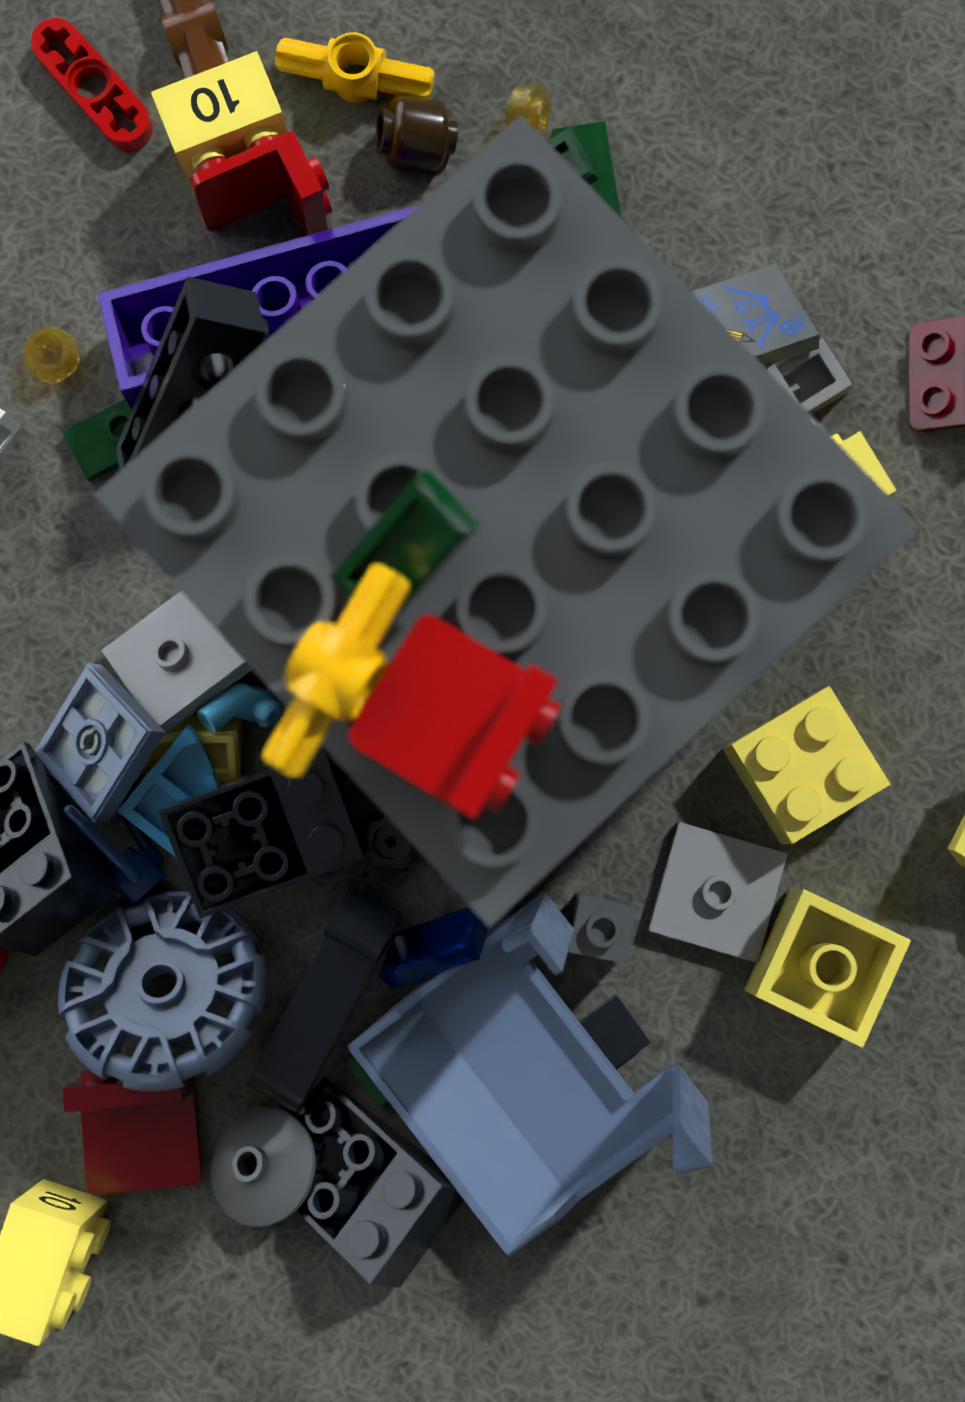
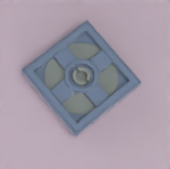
[35,663,166,823]

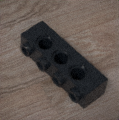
[116,276,268,471]

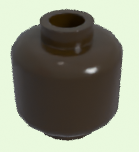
[375,95,458,173]

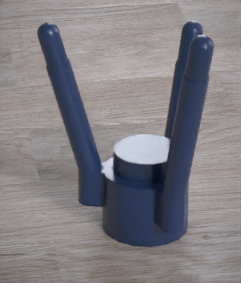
[64,797,167,906]

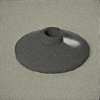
[211,1107,316,1227]

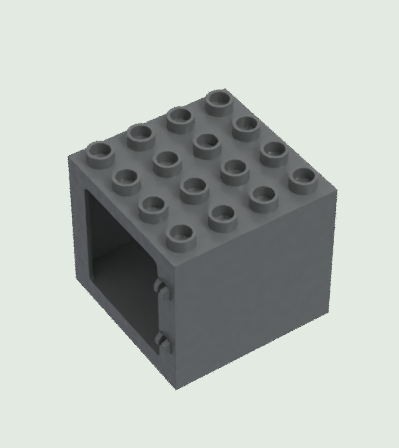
[94,115,918,928]

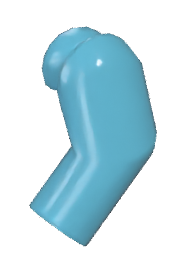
[197,682,282,733]

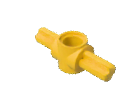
[275,32,434,103]
[263,564,410,778]

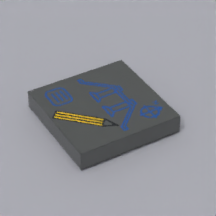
[692,263,819,367]

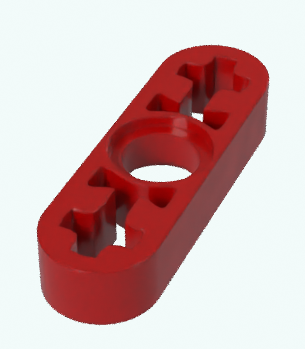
[31,18,153,152]

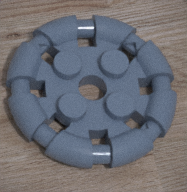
[58,891,268,1092]

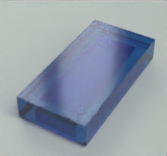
[379,906,489,989]

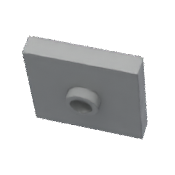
[101,591,252,735]
[647,822,788,963]

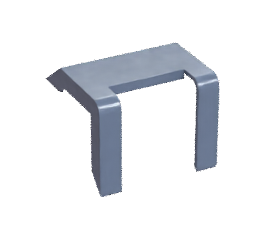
[348,892,713,1256]

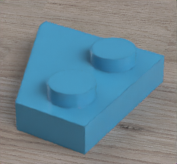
[117,724,221,857]

